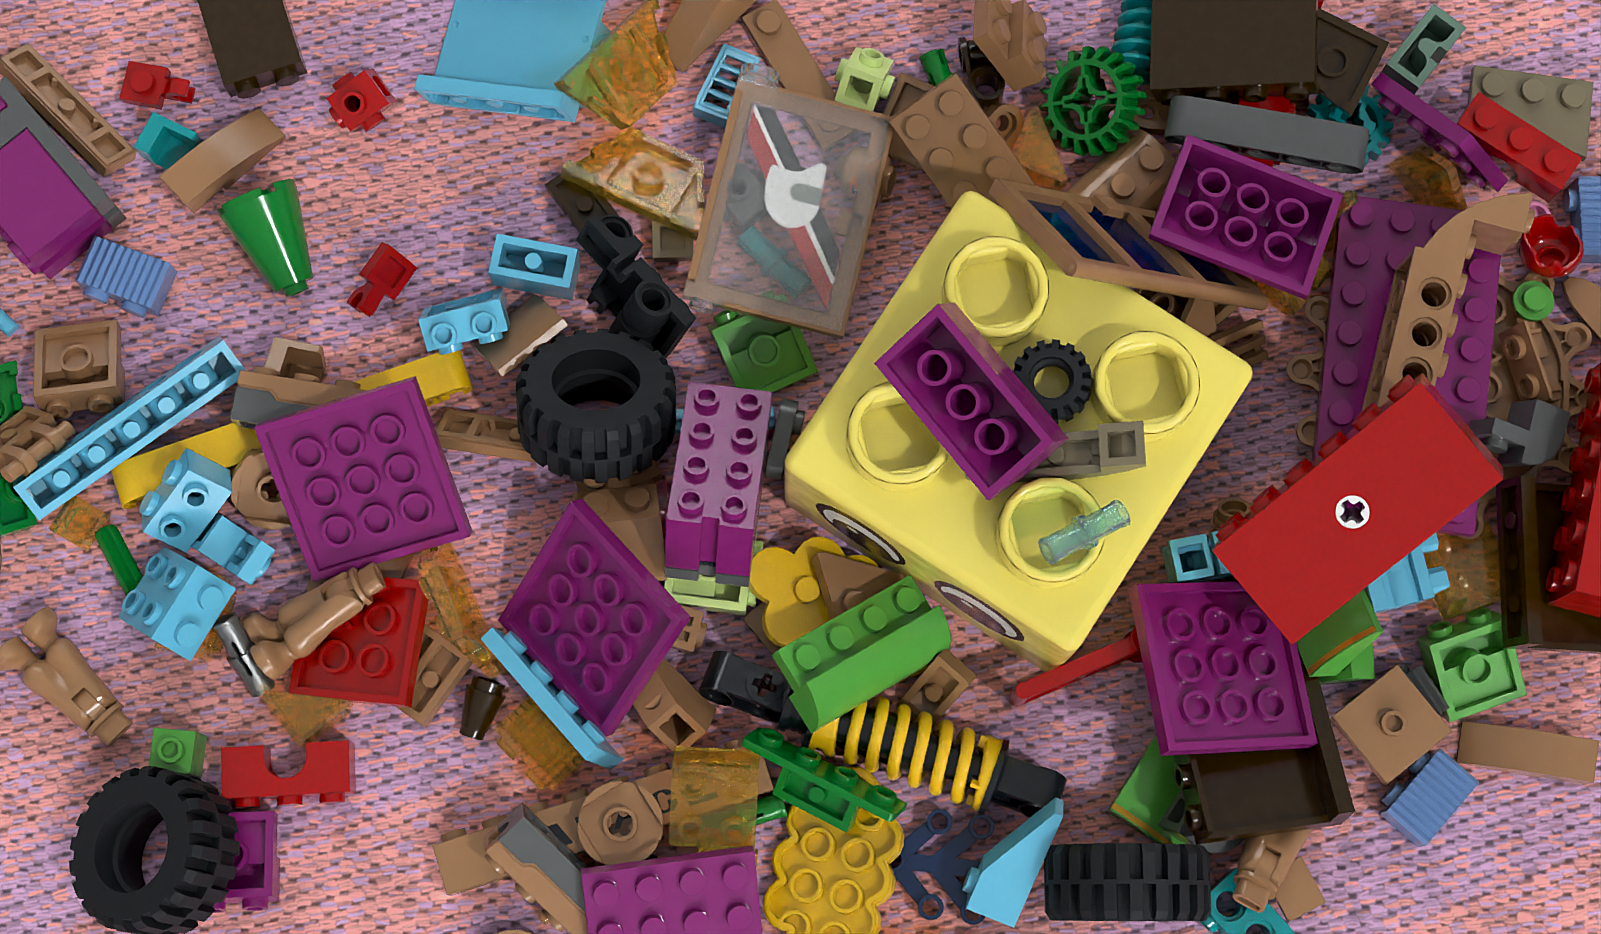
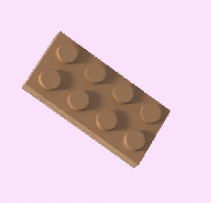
[889,72,1049,213]

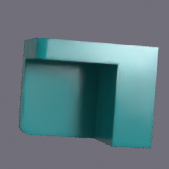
[134,112,202,170]

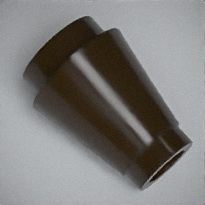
[459,675,506,740]

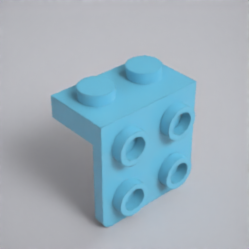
[119,547,236,661]

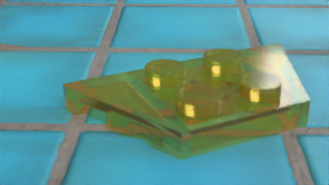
[554,0,677,130]
[561,127,705,241]
[417,542,507,679]

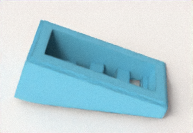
[692,43,761,128]

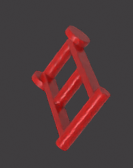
[1009,626,1142,707]

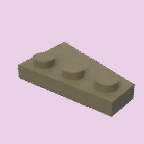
[1468,65,1594,161]

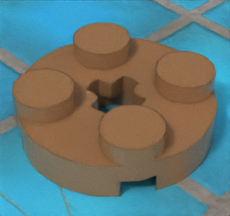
[231,448,291,530]
[578,782,663,865]

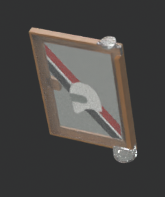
[682,63,894,339]

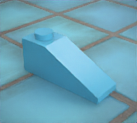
[962,797,1064,928]

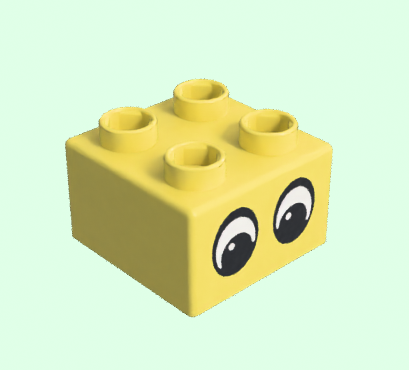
[784,191,1253,672]

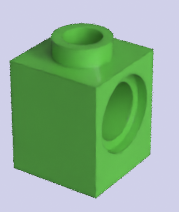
[149,728,207,778]

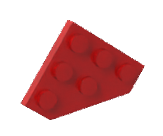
[288,577,431,708]

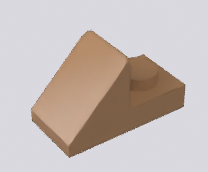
[896,649,977,727]

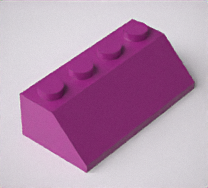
[874,303,1069,501]

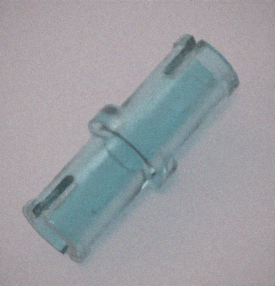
[1038,500,1130,565]

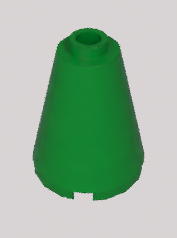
[217,179,313,298]

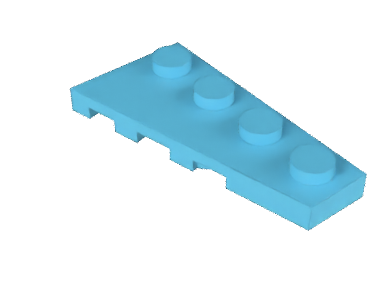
[481,627,624,770]

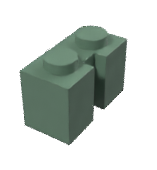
[1380,4,1466,95]

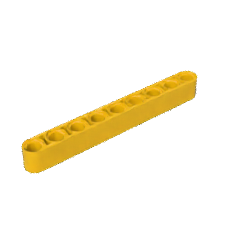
[111,350,473,509]

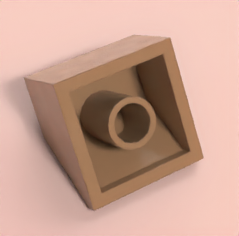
[573,483,668,581]

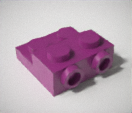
[213,811,280,913]

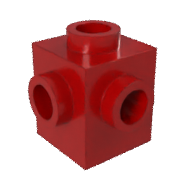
[326,68,397,132]

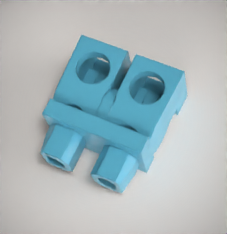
[1161,531,1233,583]
[1365,533,1450,614]

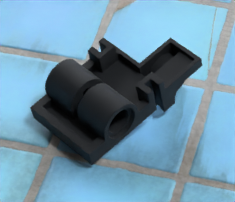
[576,215,696,358]

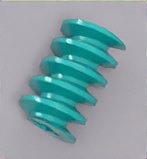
[1110,0,1152,85]

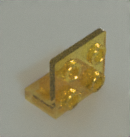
[1424,522,1501,621]
[669,746,760,849]

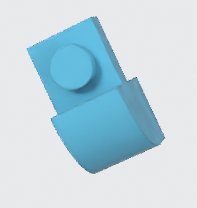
[191,513,275,586]

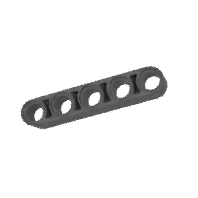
[1164,96,1370,174]

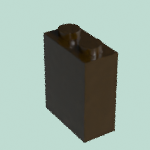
[197,0,308,99]

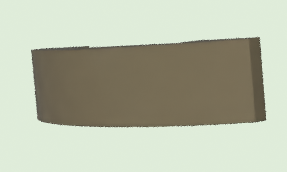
[965,421,1146,482]

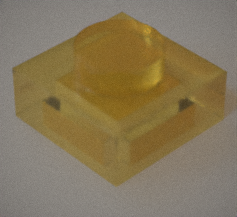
[48,496,110,552]

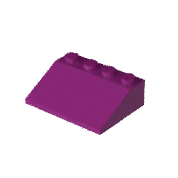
[1148,134,1343,300]

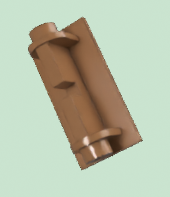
[1498,320,1562,404]

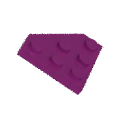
[1371,72,1508,192]

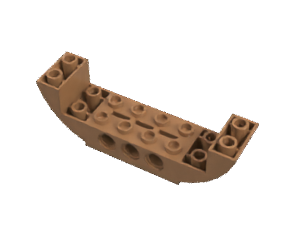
[1361,193,1535,512]

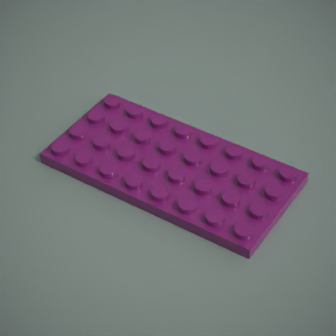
[1311,194,1501,538]

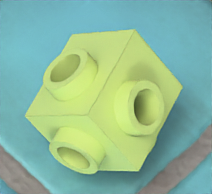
[835,47,896,112]

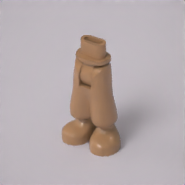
[242,562,386,680]
[0,607,133,747]
[1232,829,1312,913]

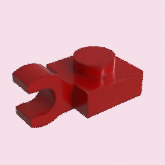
[119,61,196,110]
[347,242,417,317]

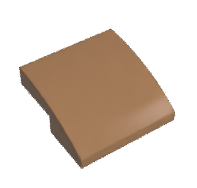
[471,294,568,377]

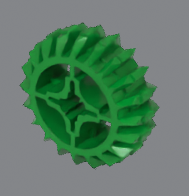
[1038,46,1148,156]

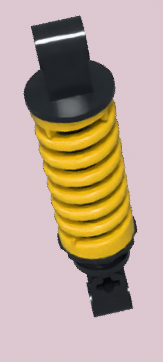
[698,651,1067,818]

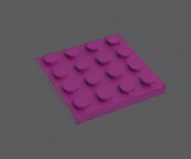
[254,376,473,582]
[498,499,691,737]
[1129,582,1318,756]
[580,845,762,934]

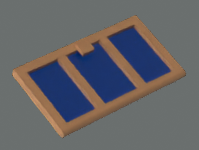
[988,178,1269,311]

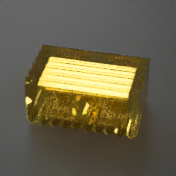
[494,696,587,792]

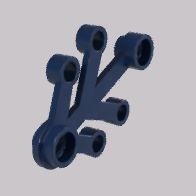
[892,809,994,925]

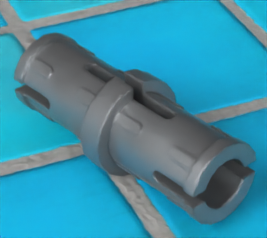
[212,612,275,698]

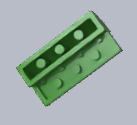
[772,575,951,734]

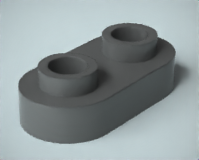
[765,398,805,481]

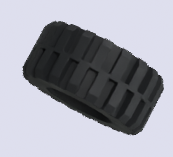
[516,329,676,483]
[69,766,240,934]
[1044,843,1211,921]

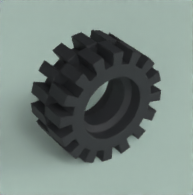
[1012,339,1092,424]

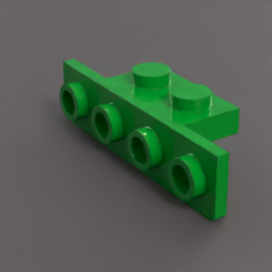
[741,727,907,833]

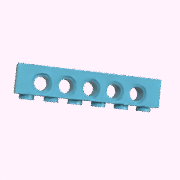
[13,336,246,521]

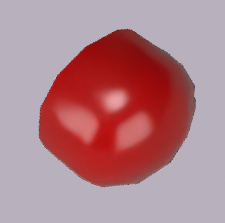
[1519,214,1583,278]

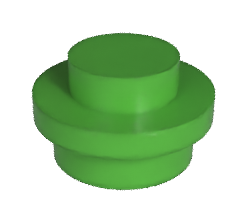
[1512,281,1554,322]

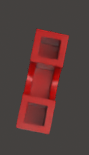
[1456,92,1582,203]
[221,740,356,808]

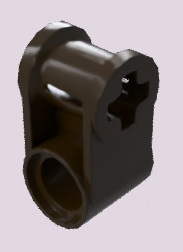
[958,37,1005,111]

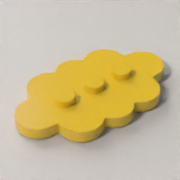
[749,537,931,677]
[763,767,904,934]

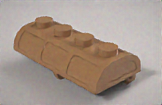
[1041,129,1176,262]

